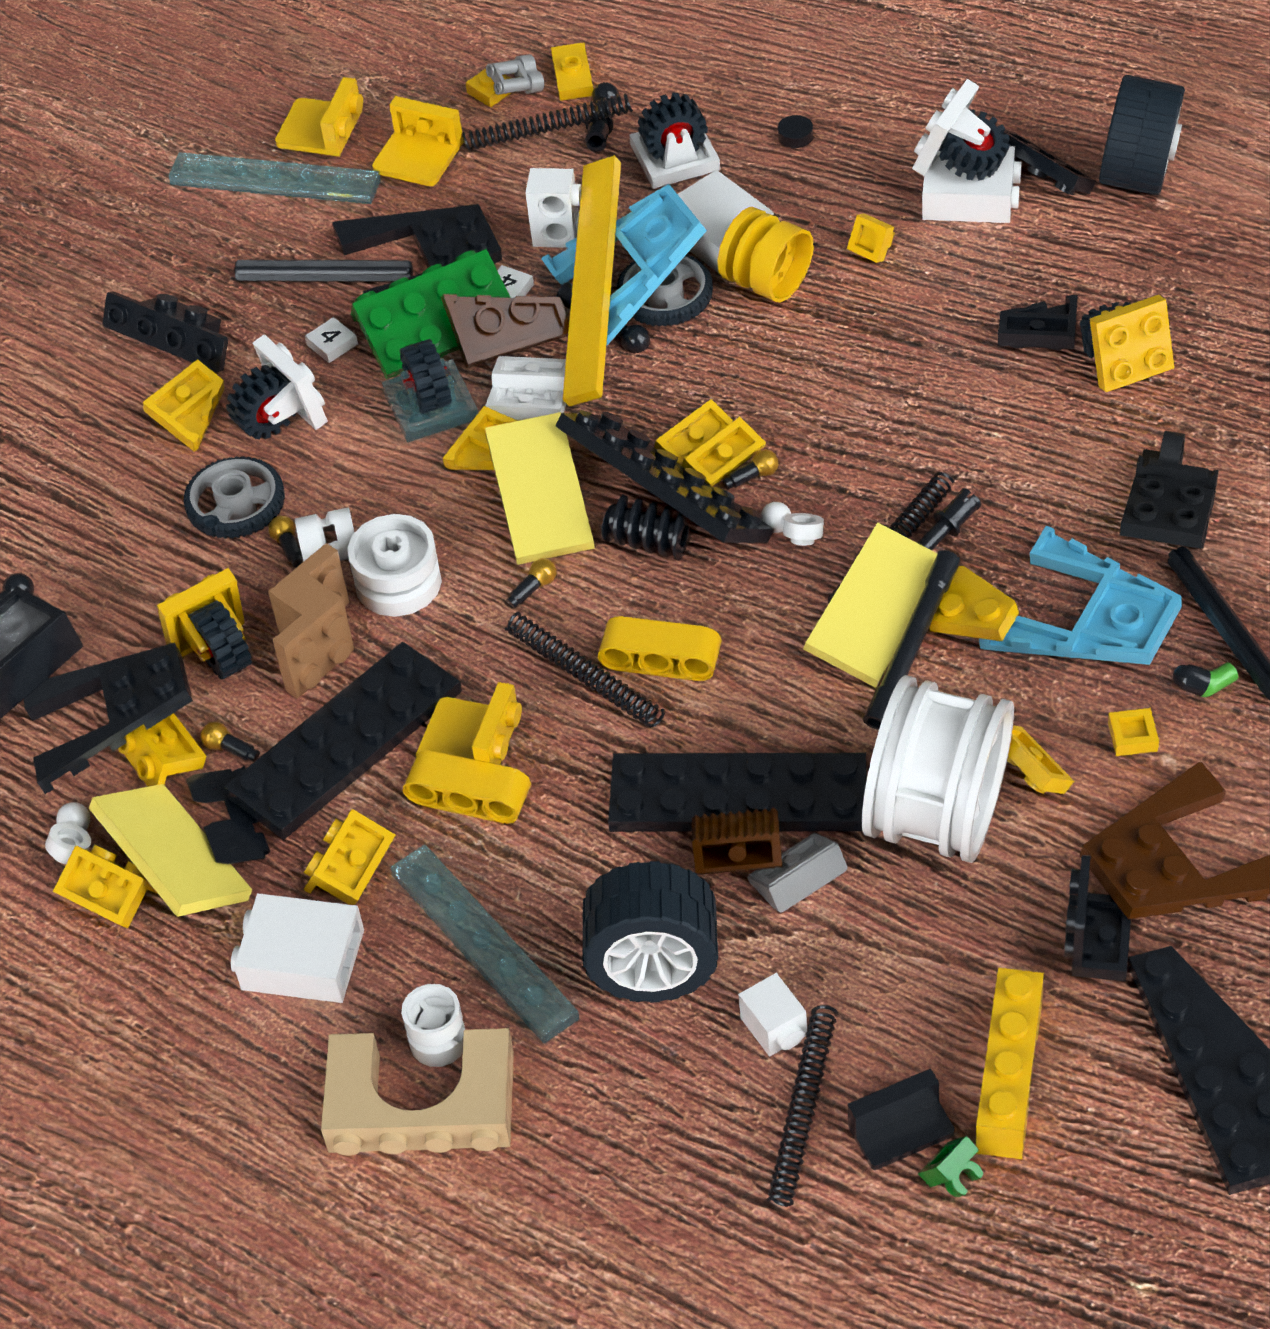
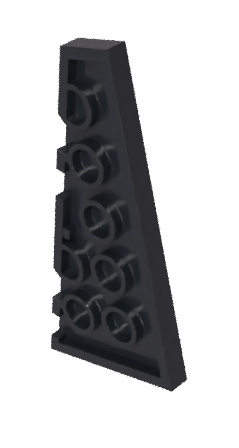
[1128,946,1270,1195]

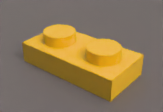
[1007,725,1074,794]

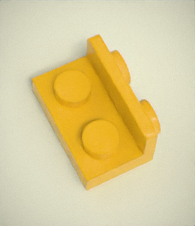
[118,713,207,787]
[303,809,396,905]
[53,844,157,928]

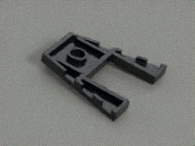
[332,204,503,294]
[24,643,193,794]

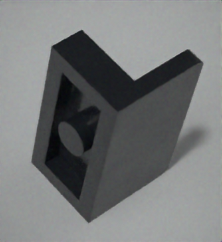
[847,1068,955,1170]

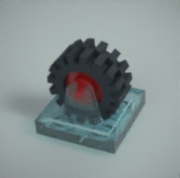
[382,339,478,443]

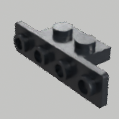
[102,291,228,372]

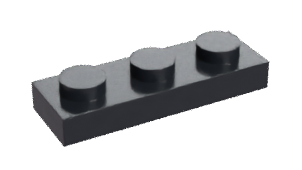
[1003,130,1096,195]

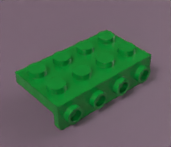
[351,249,511,380]

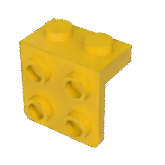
[275,77,363,157]
[372,96,464,186]
[416,682,522,765]

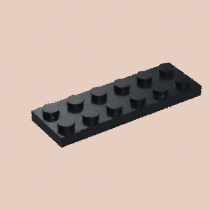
[556,410,774,543]
[224,641,462,840]
[608,753,866,832]

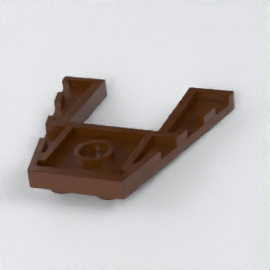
[1080,762,1270,919]

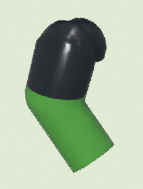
[1172,662,1239,697]

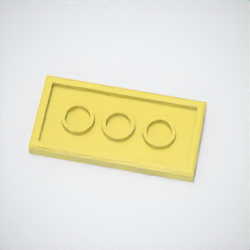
[485,412,595,565]
[803,522,937,688]
[89,784,252,917]

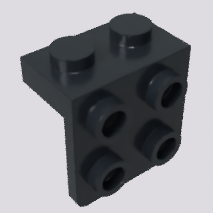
[1064,855,1131,981]

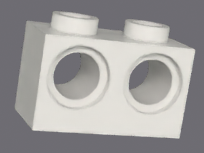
[526,168,581,248]

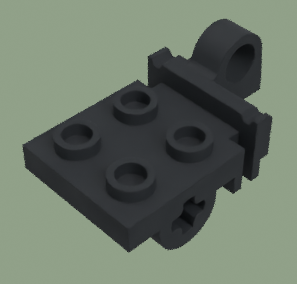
[1120,431,1219,549]

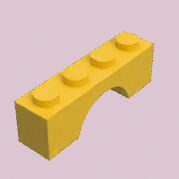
[976,967,1044,1160]

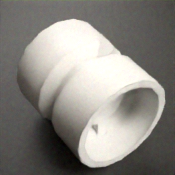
[295,507,355,562]
[401,984,465,1067]

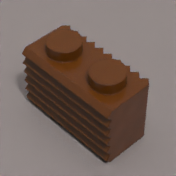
[692,808,783,875]

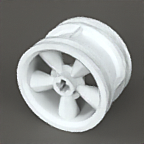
[862,675,1014,863]

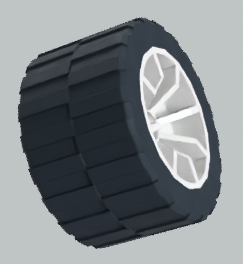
[1099,75,1185,195]
[582,861,718,1003]

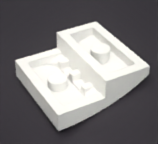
[485,356,566,420]

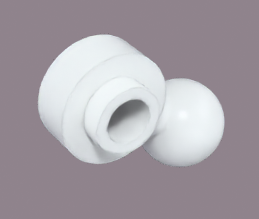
[761,502,824,546]
[45,802,91,864]

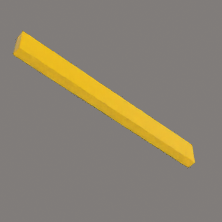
[563,155,621,407]

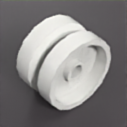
[347,514,442,617]

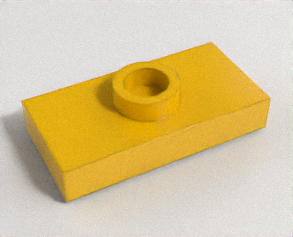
[551,42,593,101]

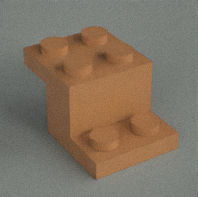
[268,543,355,699]

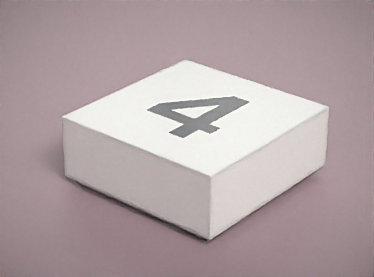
[497,265,534,298]
[305,317,358,363]

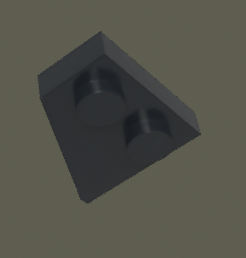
[998,295,1078,350]

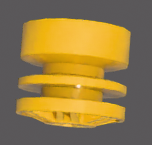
[717,207,814,303]

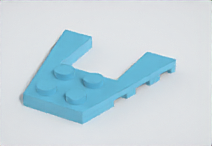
[541,184,707,346]
[979,526,1182,665]

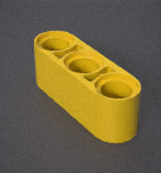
[598,616,722,681]
[402,750,531,824]

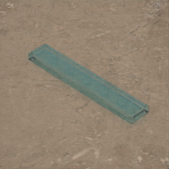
[168,152,381,204]
[390,844,580,1044]

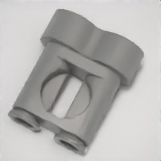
[486,54,544,95]

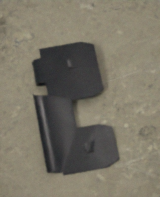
[186,765,270,864]

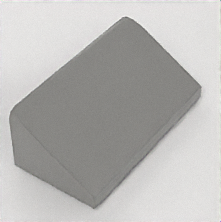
[747,833,847,913]

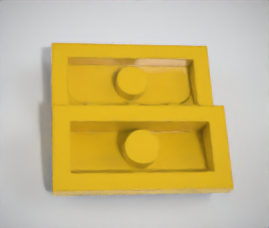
[654,399,766,486]

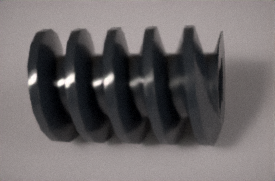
[601,494,689,561]

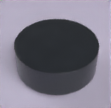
[778,115,813,148]

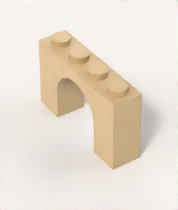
[321,1028,514,1156]

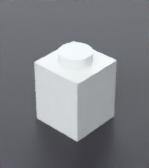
[738,973,807,1057]

